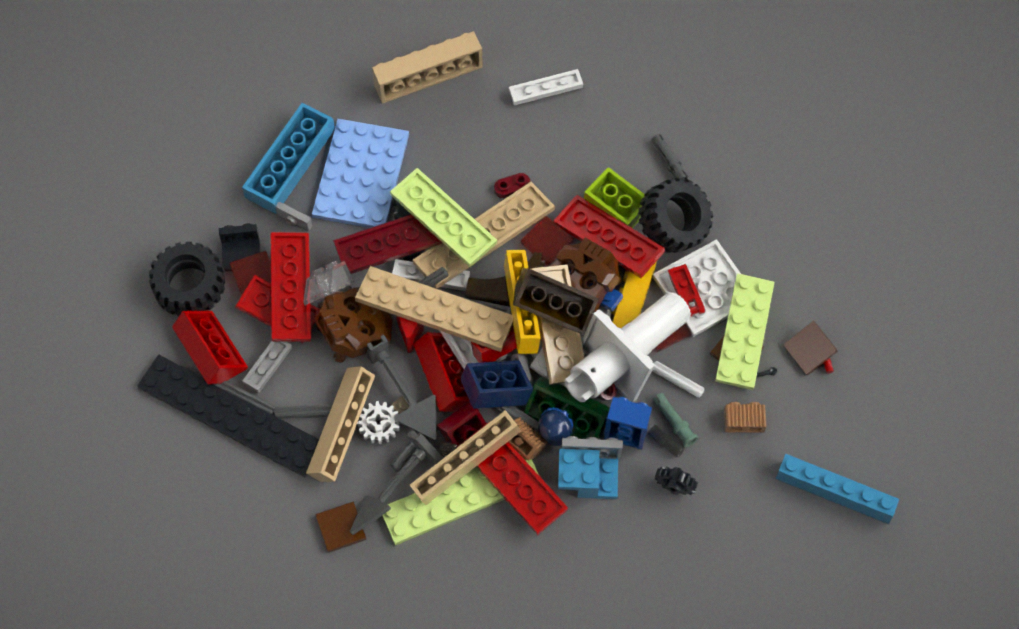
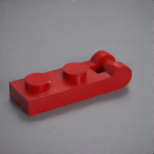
[668,264,705,317]

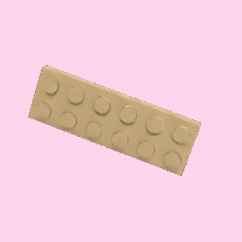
[531,265,584,385]

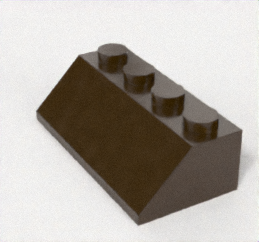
[513,268,599,335]

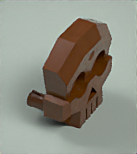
[550,237,622,313]
[315,287,392,363]

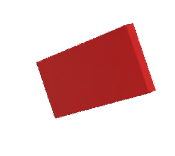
[235,275,320,344]

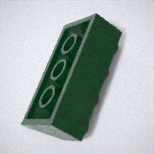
[524,376,610,440]

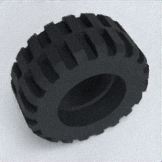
[638,177,713,253]
[149,241,225,317]

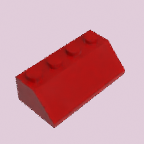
[172,311,248,384]
[413,332,471,412]

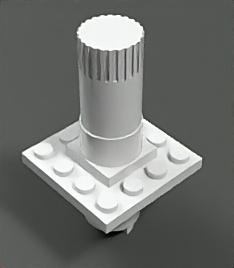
[565,292,691,402]

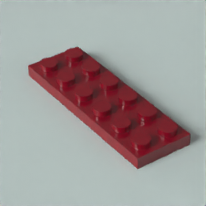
[333,214,443,276]

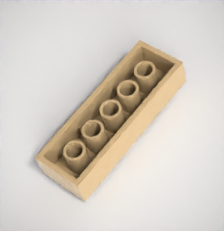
[372,31,483,104]

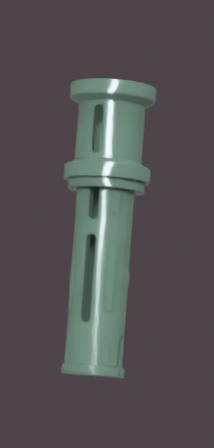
[653,393,699,448]

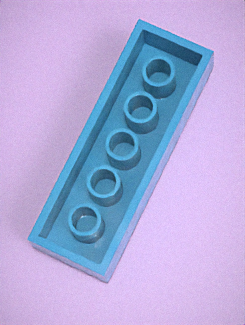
[242,103,335,214]

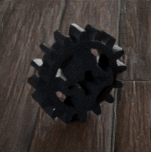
[654,466,698,495]

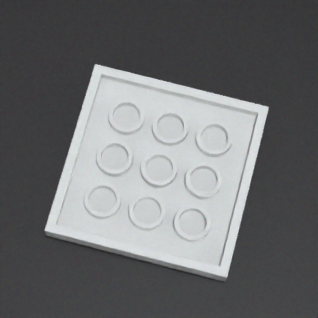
[652,239,741,337]

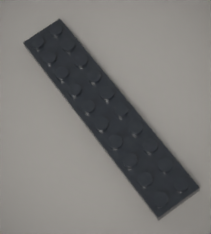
[137,354,319,478]

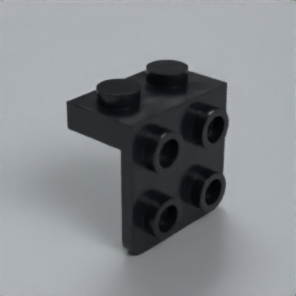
[219,223,261,271]

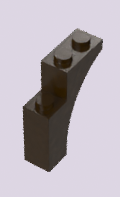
[465,252,545,307]

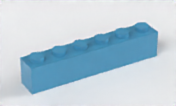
[776,454,899,524]

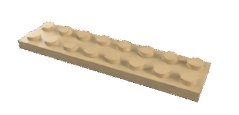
[413,181,555,289]
[355,266,513,352]

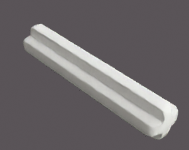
[652,361,704,398]

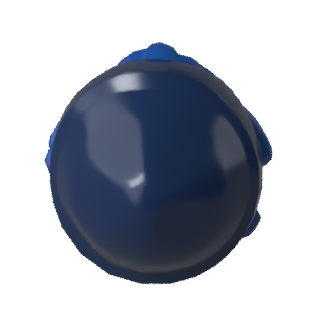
[538,407,573,446]

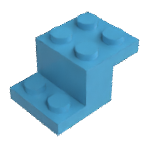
[558,449,618,499]

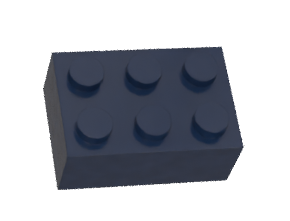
[460,360,533,409]

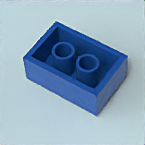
[604,397,652,450]

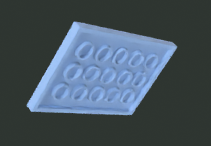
[312,119,409,228]

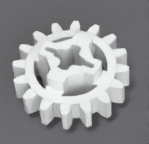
[357,401,400,444]

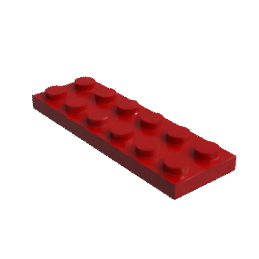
[553,195,665,278]
[270,232,311,342]
[459,421,568,535]

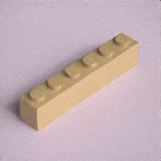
[306,366,375,482]
[410,410,521,505]

